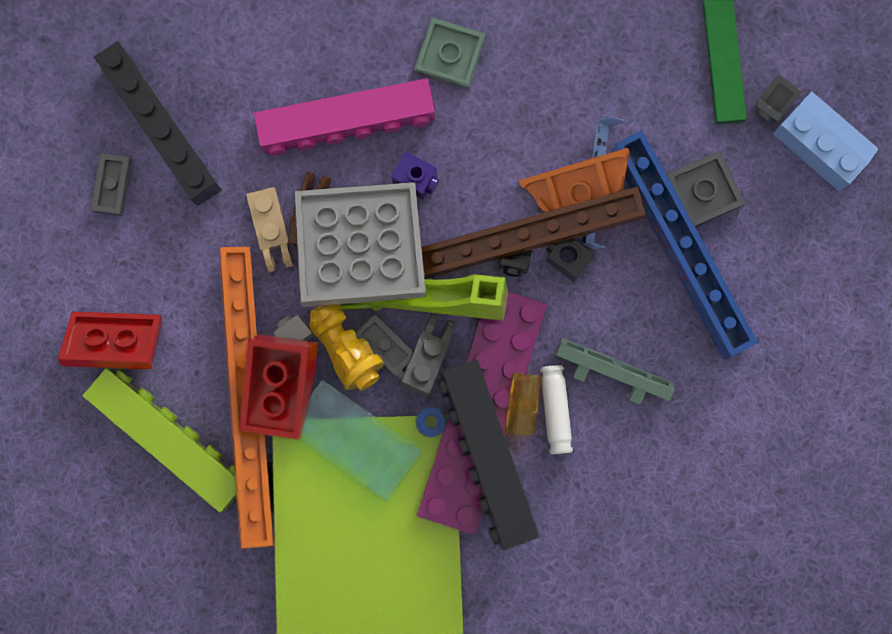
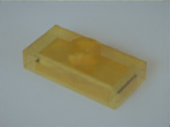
[505,373,542,435]

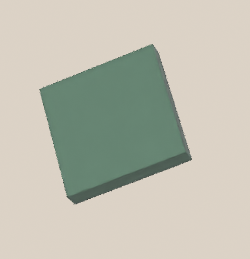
[414,17,486,90]

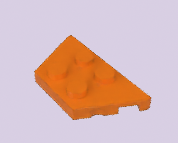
[518,148,630,212]

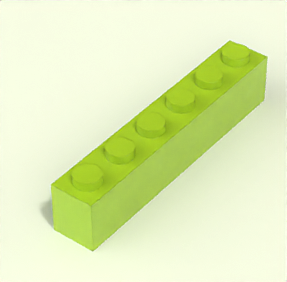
[82,368,236,513]

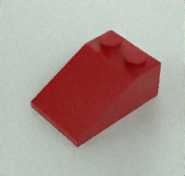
[239,334,318,440]

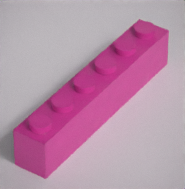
[254,78,435,156]

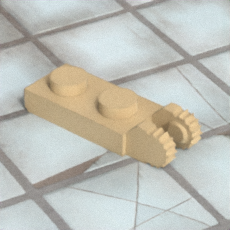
[246,187,293,272]

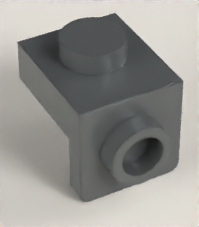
[755,74,802,122]

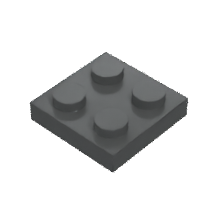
[667,151,745,227]

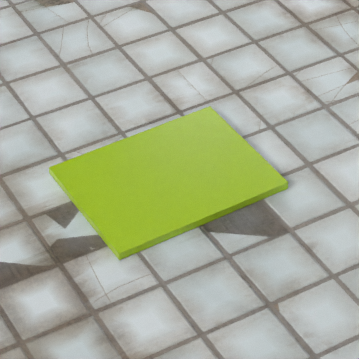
[273,415,463,634]

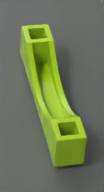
[349,275,508,321]

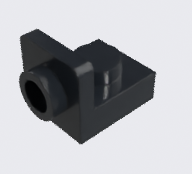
[498,250,532,277]

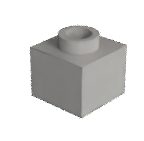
[273,314,315,341]

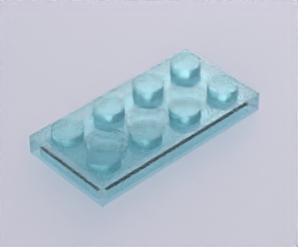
[299,380,422,501]

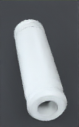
[540,365,573,455]

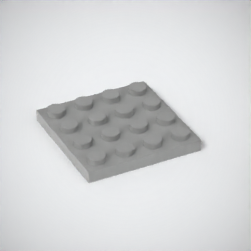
[295,182,426,307]

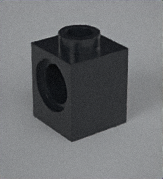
[546,239,594,282]

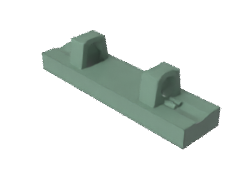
[556,338,675,405]

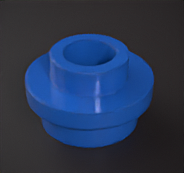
[416,407,447,437]

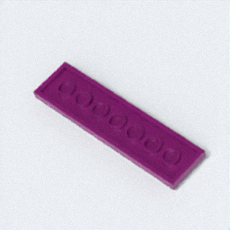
[416,292,547,535]

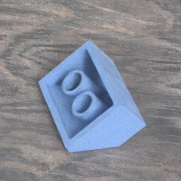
[773,91,878,192]

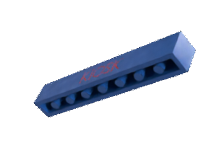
[611,130,758,360]

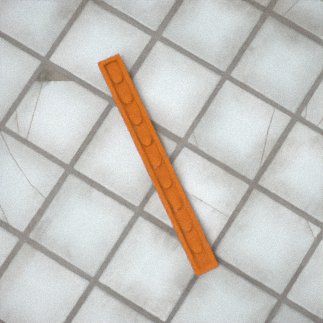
[219,247,273,549]

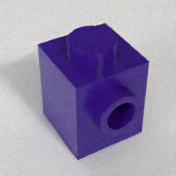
[391,151,439,200]

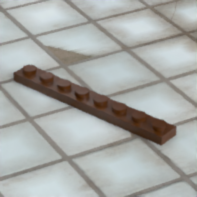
[421,187,646,279]

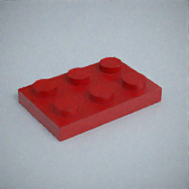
[58,312,162,370]

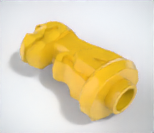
[309,304,384,391]

